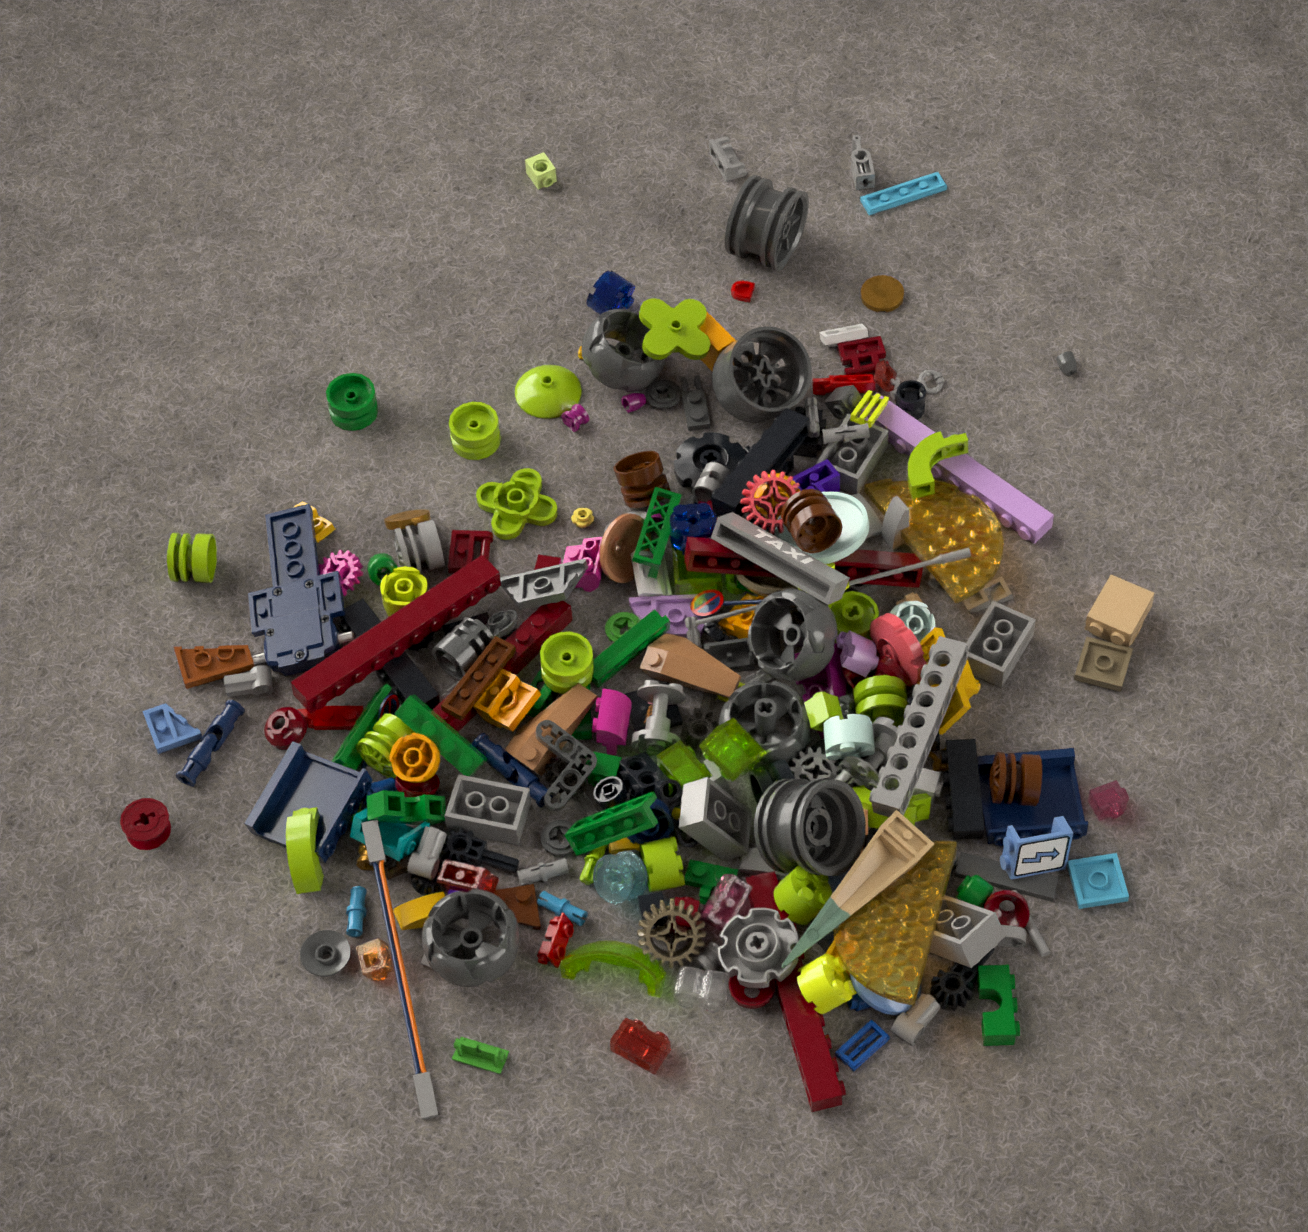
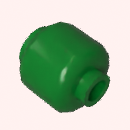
[367,553,398,586]
[956,874,994,908]

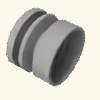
[394,520,445,573]

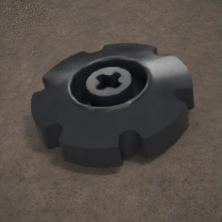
[674,432,746,494]

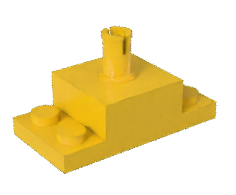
[917,627,980,735]

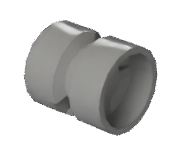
[692,462,731,502]

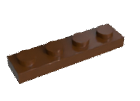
[441,636,516,721]

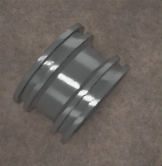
[725,175,809,271]
[754,779,866,876]

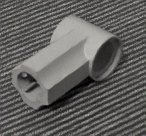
[224,665,273,697]
[408,827,447,880]
[891,993,940,1046]

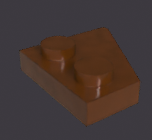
[488,884,541,930]

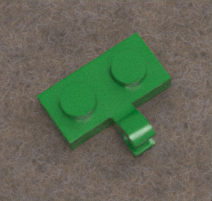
[684,859,738,906]

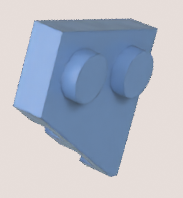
[143,703,202,754]

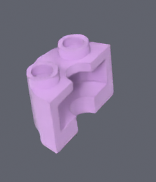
[836,630,879,677]

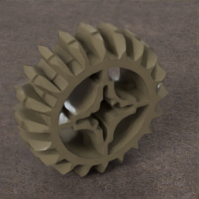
[637,899,706,968]

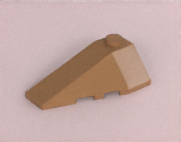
[640,633,741,698]
[505,683,598,776]

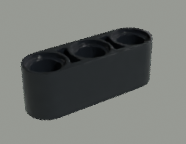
[654,778,698,847]

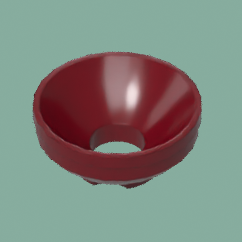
[874,655,911,692]
[264,707,307,750]
[395,774,440,797]
[984,890,1030,928]
[729,975,776,1009]

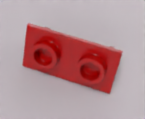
[537,913,574,968]

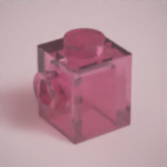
[1088,780,1129,821]

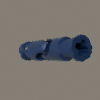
[175,700,245,787]
[472,733,553,808]

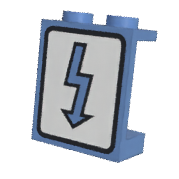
[1000,816,1073,879]

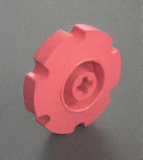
[870,613,927,686]

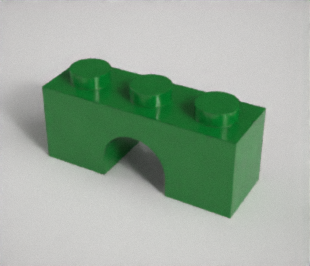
[367,790,446,826]
[977,965,1020,1046]

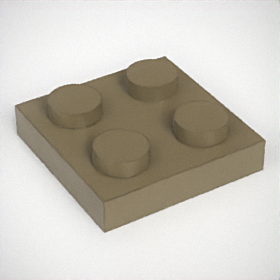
[1074,636,1133,692]

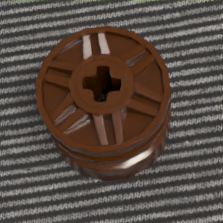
[613,451,671,508]
[781,489,843,553]
[990,752,1042,806]

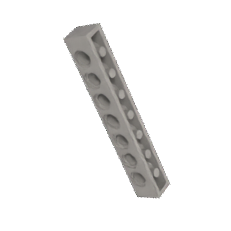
[869,636,969,817]

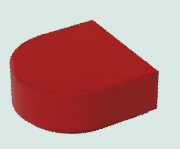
[731,281,755,303]

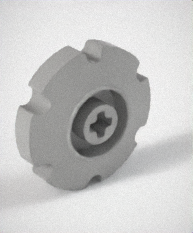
[718,908,800,988]

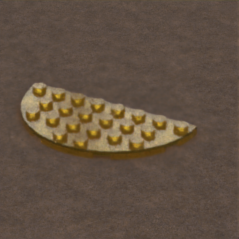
[864,478,1004,604]
[833,841,957,1006]

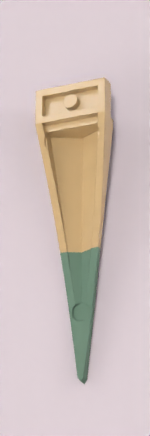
[782,810,934,968]

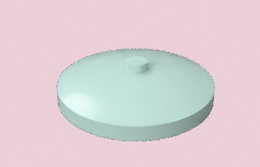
[774,492,869,564]

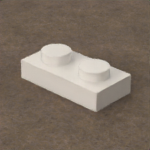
[819,324,868,347]

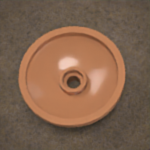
[599,513,651,583]

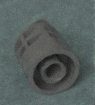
[432,610,518,681]

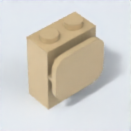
[1085,575,1154,647]

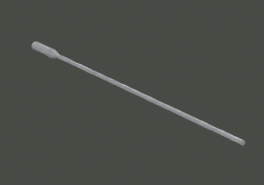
[695,548,971,625]

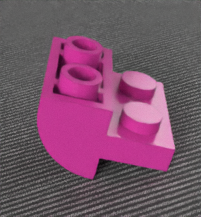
[562,537,603,592]
[592,689,632,756]

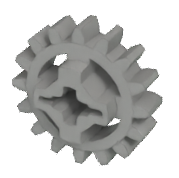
[790,747,841,781]

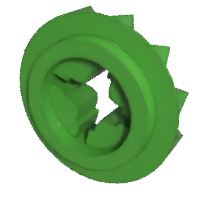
[605,612,640,642]

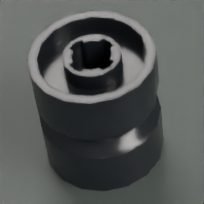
[896,380,926,420]
[593,776,633,810]

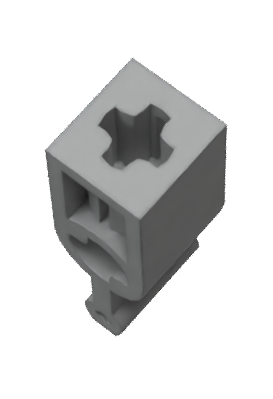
[851,135,875,190]

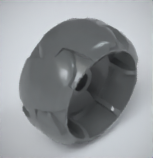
[581,309,667,392]
[748,588,837,681]
[719,681,812,770]
[422,889,520,987]

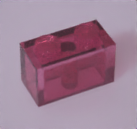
[700,874,753,931]

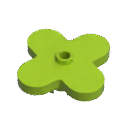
[639,298,710,360]
[476,468,558,540]

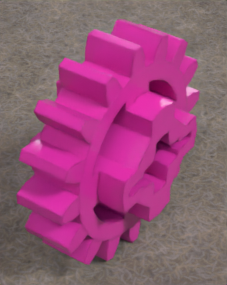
[318,550,363,596]

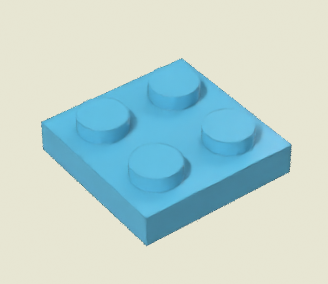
[1067,853,1129,909]

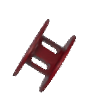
[120,798,171,850]

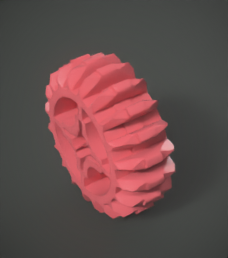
[740,470,800,534]

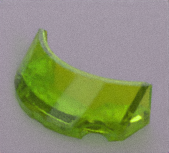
[560,940,666,998]

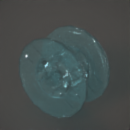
[593,851,648,904]

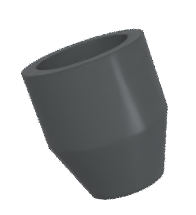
[1056,351,1077,376]

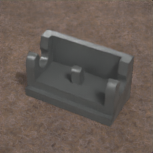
[704,638,755,672]

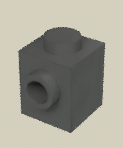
[824,385,863,419]

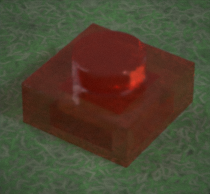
[874,360,897,392]

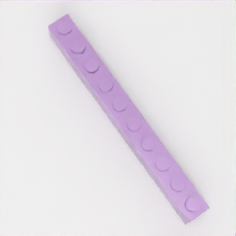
[859,392,1054,544]

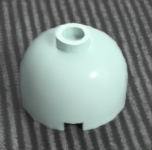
[890,601,935,642]

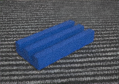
[835,1019,890,1072]

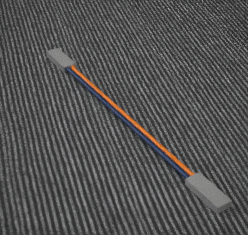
[361,820,439,1120]

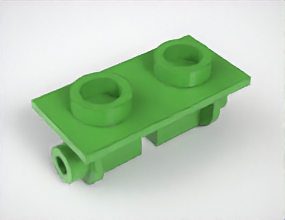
[452,1037,509,1074]

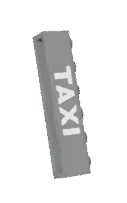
[711,512,849,605]

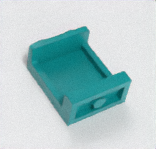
[350,808,430,861]

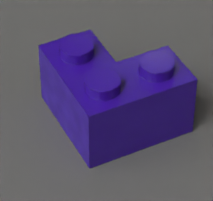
[793,459,840,492]

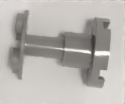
[631,680,686,755]
[839,717,914,791]

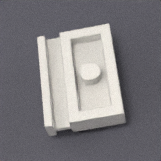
[631,551,672,597]

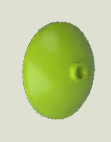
[515,365,582,419]

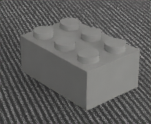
[817,414,889,494]
[967,601,1036,688]
[445,774,531,845]
[679,777,752,860]
[910,895,1006,968]

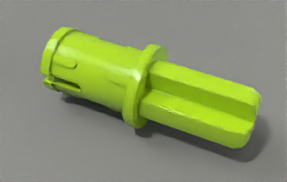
[580,844,608,885]

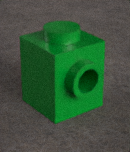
[585,752,622,787]

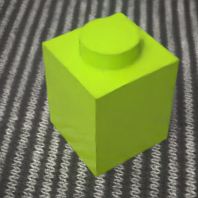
[804,692,844,732]

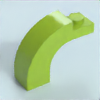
[908,431,968,499]
[851,785,931,829]
[286,807,324,894]

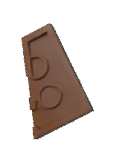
[174,645,255,689]

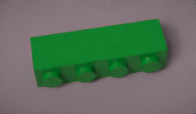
[394,695,488,777]

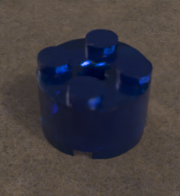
[586,270,635,315]
[669,503,717,555]

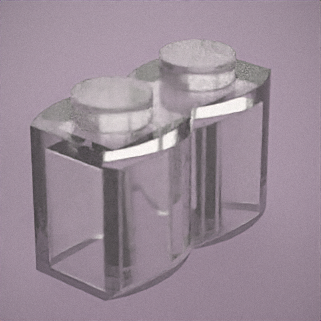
[674,967,730,1012]

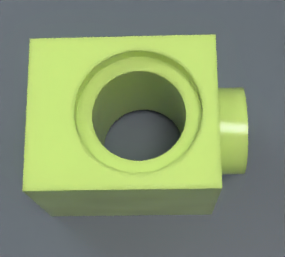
[525,152,557,189]

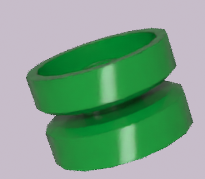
[326,373,378,431]

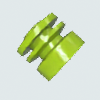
[167,533,217,583]
[356,714,415,778]

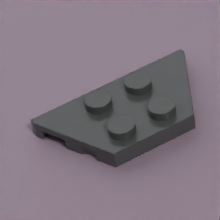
[500,558,588,610]

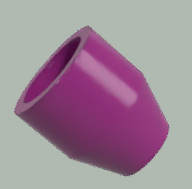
[621,393,646,413]

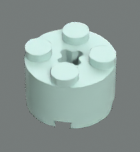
[824,714,875,760]

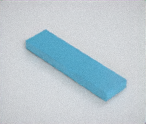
[860,172,947,215]

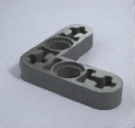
[535,720,597,811]

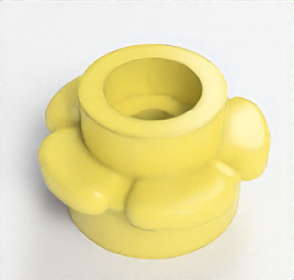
[571,508,594,528]

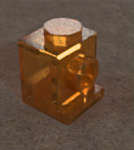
[356,938,393,981]

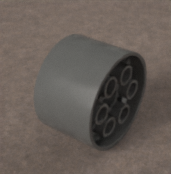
[712,326,812,423]

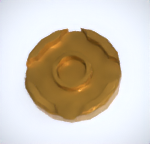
[860,275,904,312]
[384,509,431,530]

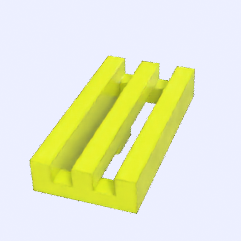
[850,390,889,428]

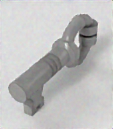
[890,370,945,400]

